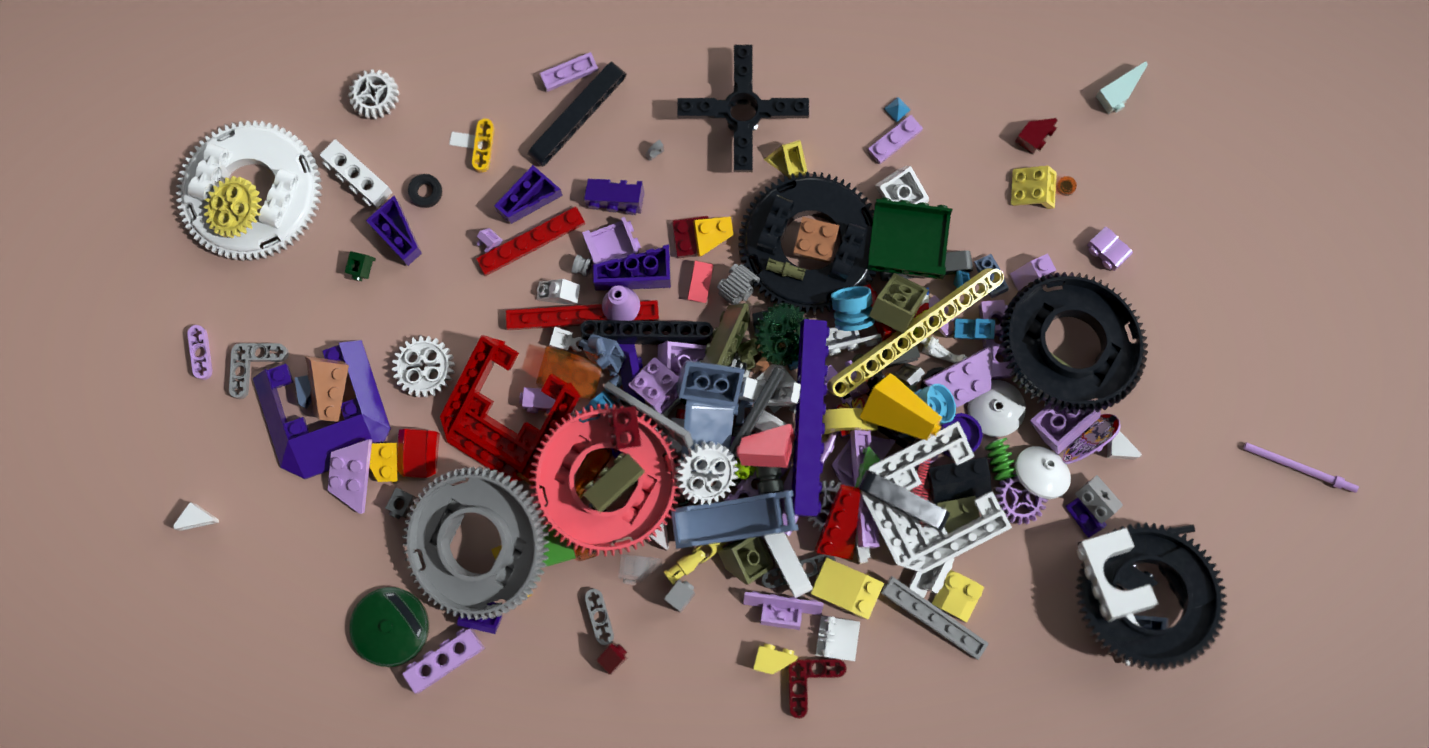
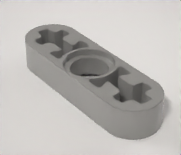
[585,589,614,645]

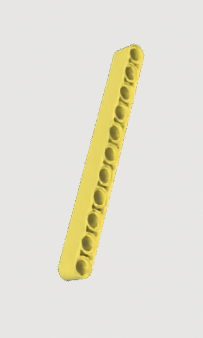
[827,268,1004,397]

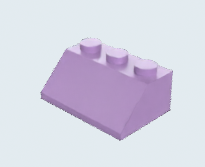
[1030,400,1101,455]

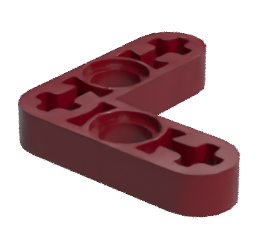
[789,659,847,719]

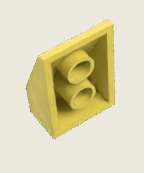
[810,558,884,619]

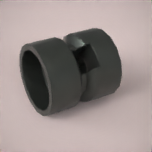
[755,466,784,495]

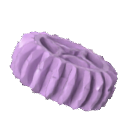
[994,473,1048,525]

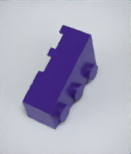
[494,165,563,224]
[584,179,645,215]
[366,196,422,266]

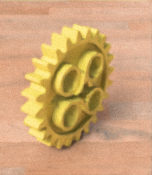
[204,176,262,238]

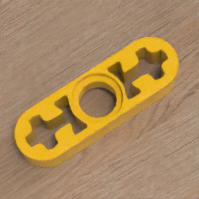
[472,118,494,173]

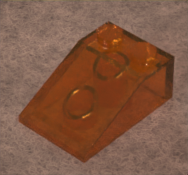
[536,346,603,400]

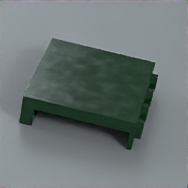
[867,198,953,280]

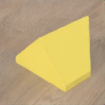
[763,140,807,179]

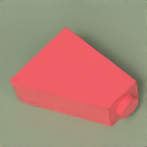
[736,424,795,468]

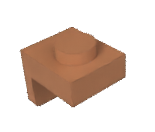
[751,342,774,374]

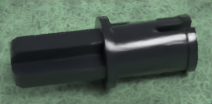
[866,371,885,396]

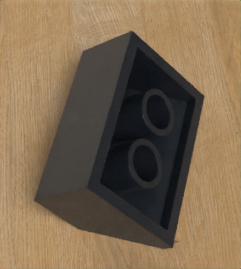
[926,457,991,505]

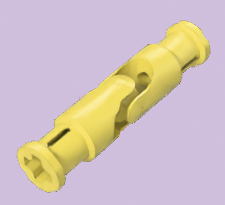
[663,542,728,586]

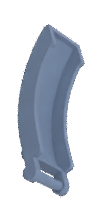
[671,490,799,549]

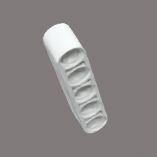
[763,533,813,598]

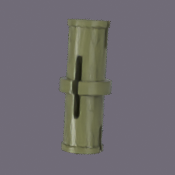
[766,258,806,281]

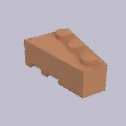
[305,356,349,422]

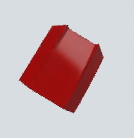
[397,429,440,478]

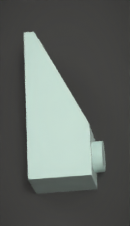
[1096,61,1148,114]

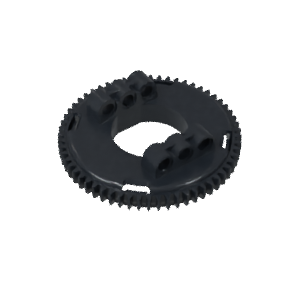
[738,172,876,314]
[999,272,1148,415]

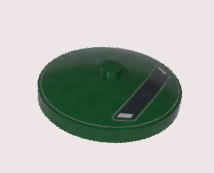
[349,587,429,667]

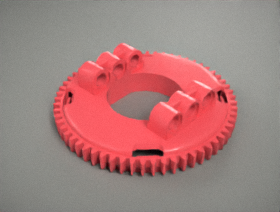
[529,404,681,556]

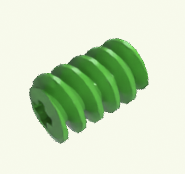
[985,438,1017,480]

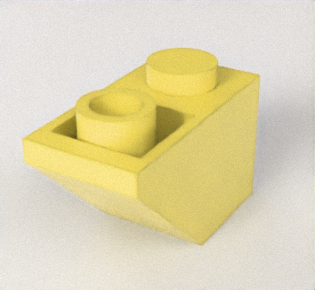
[753,643,798,675]

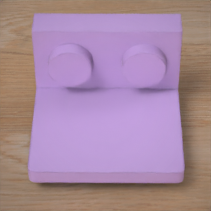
[629,358,679,415]

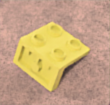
[1011,166,1057,209]

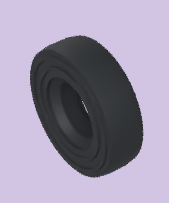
[408,174,442,208]

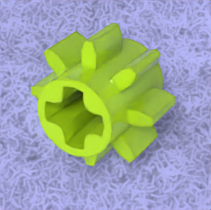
[734,458,756,479]

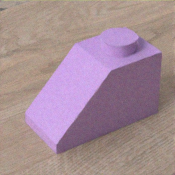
[1010,254,1056,291]

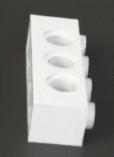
[320,139,393,208]

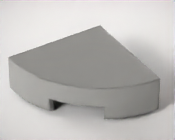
[645,139,664,161]

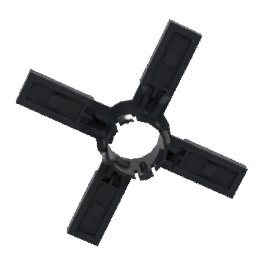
[677,45,809,172]

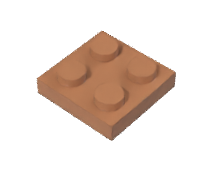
[793,217,839,263]

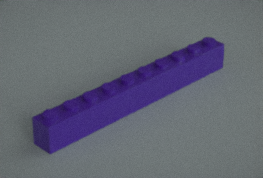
[792,319,830,517]

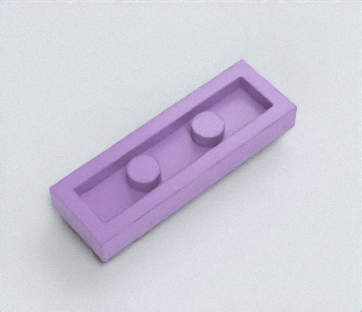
[540,52,598,92]
[868,115,923,164]

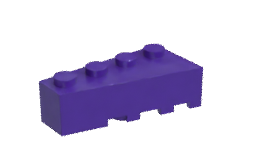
[593,244,671,291]

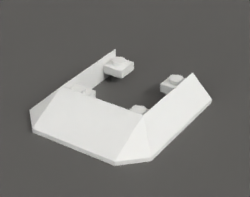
[861,421,1012,573]

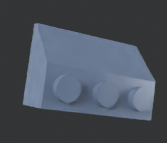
[676,360,745,406]

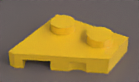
[693,217,734,257]
[369,443,398,482]

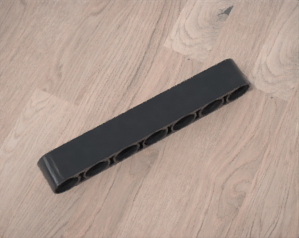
[528,62,627,167]
[580,320,713,345]

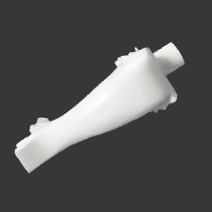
[920,336,967,364]

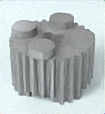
[717,264,760,305]

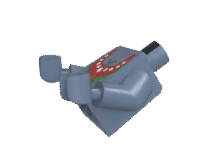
[578,334,626,388]

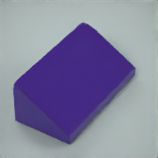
[1065,497,1107,538]

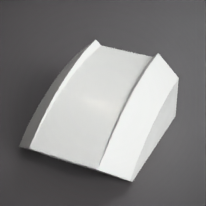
[875,166,929,204]

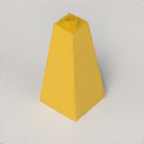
[859,373,942,441]

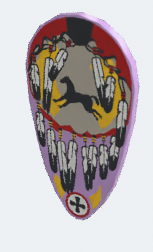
[1063,414,1121,464]

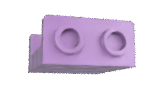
[582,217,641,264]

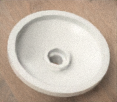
[967,380,1026,437]
[1015,446,1071,499]

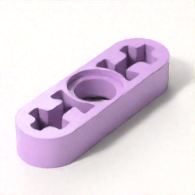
[187,325,213,380]

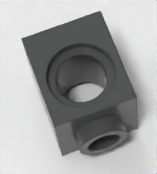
[385,487,417,519]

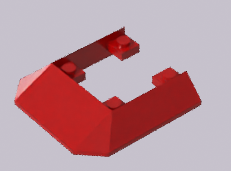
[440,335,581,482]

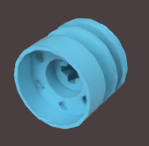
[831,286,875,331]
[914,384,956,426]

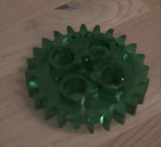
[754,303,808,366]

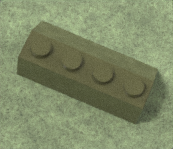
[700,303,751,367]

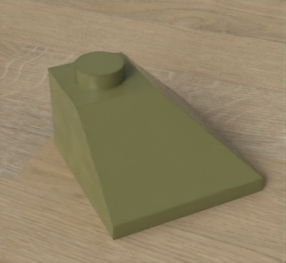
[718,537,775,585]

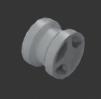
[572,255,592,277]

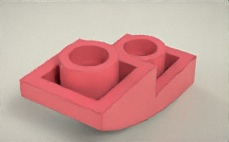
[687,260,713,303]

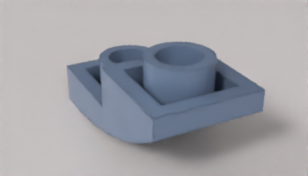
[974,254,1009,298]

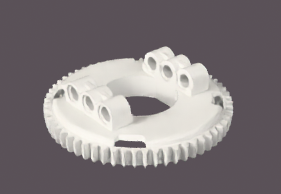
[176,120,322,261]

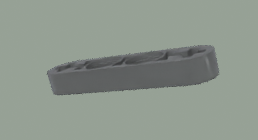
[762,554,836,589]

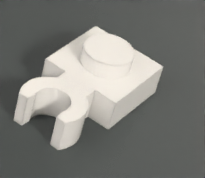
[549,327,582,352]

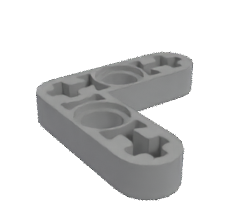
[229,343,289,399]

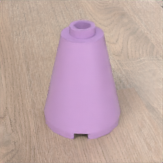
[602,286,640,321]

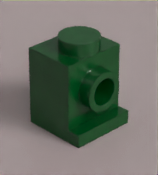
[344,251,376,281]

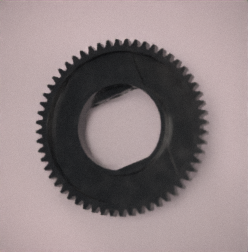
[1076,523,1227,671]

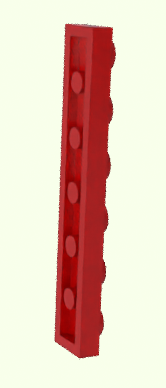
[476,206,586,276]

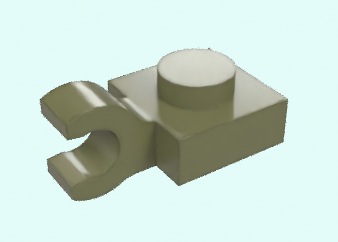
[737,337,759,370]

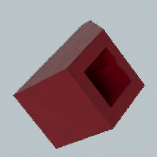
[1015,118,1058,154]
[596,643,628,675]

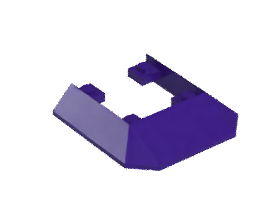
[253,340,391,479]

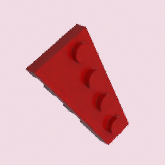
[815,484,861,560]

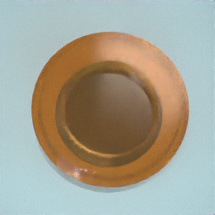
[1057,176,1077,196]

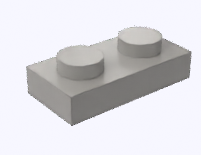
[894,363,925,386]

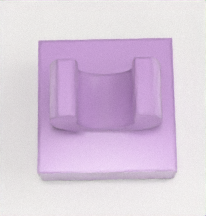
[477,228,503,252]

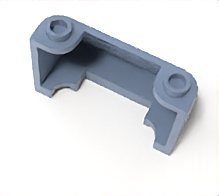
[680,399,739,476]

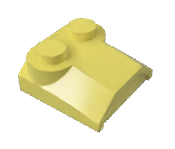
[931,570,984,623]

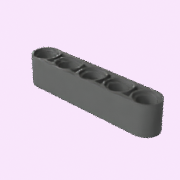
[880,250,973,281]

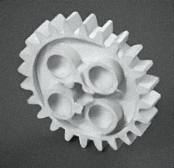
[392,336,455,398]
[675,441,738,505]

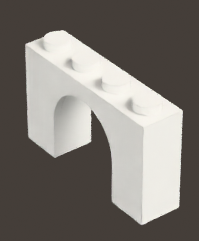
[1077,528,1158,622]

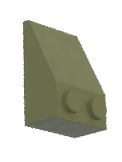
[869,273,929,333]

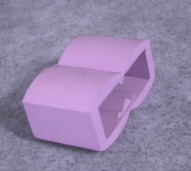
[1087,226,1133,271]

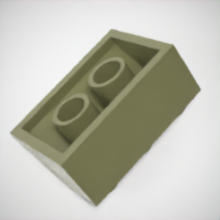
[583,453,645,513]

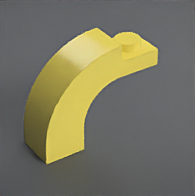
[822,408,878,435]

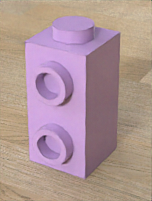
[519,387,556,414]

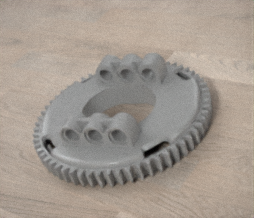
[402,467,549,620]

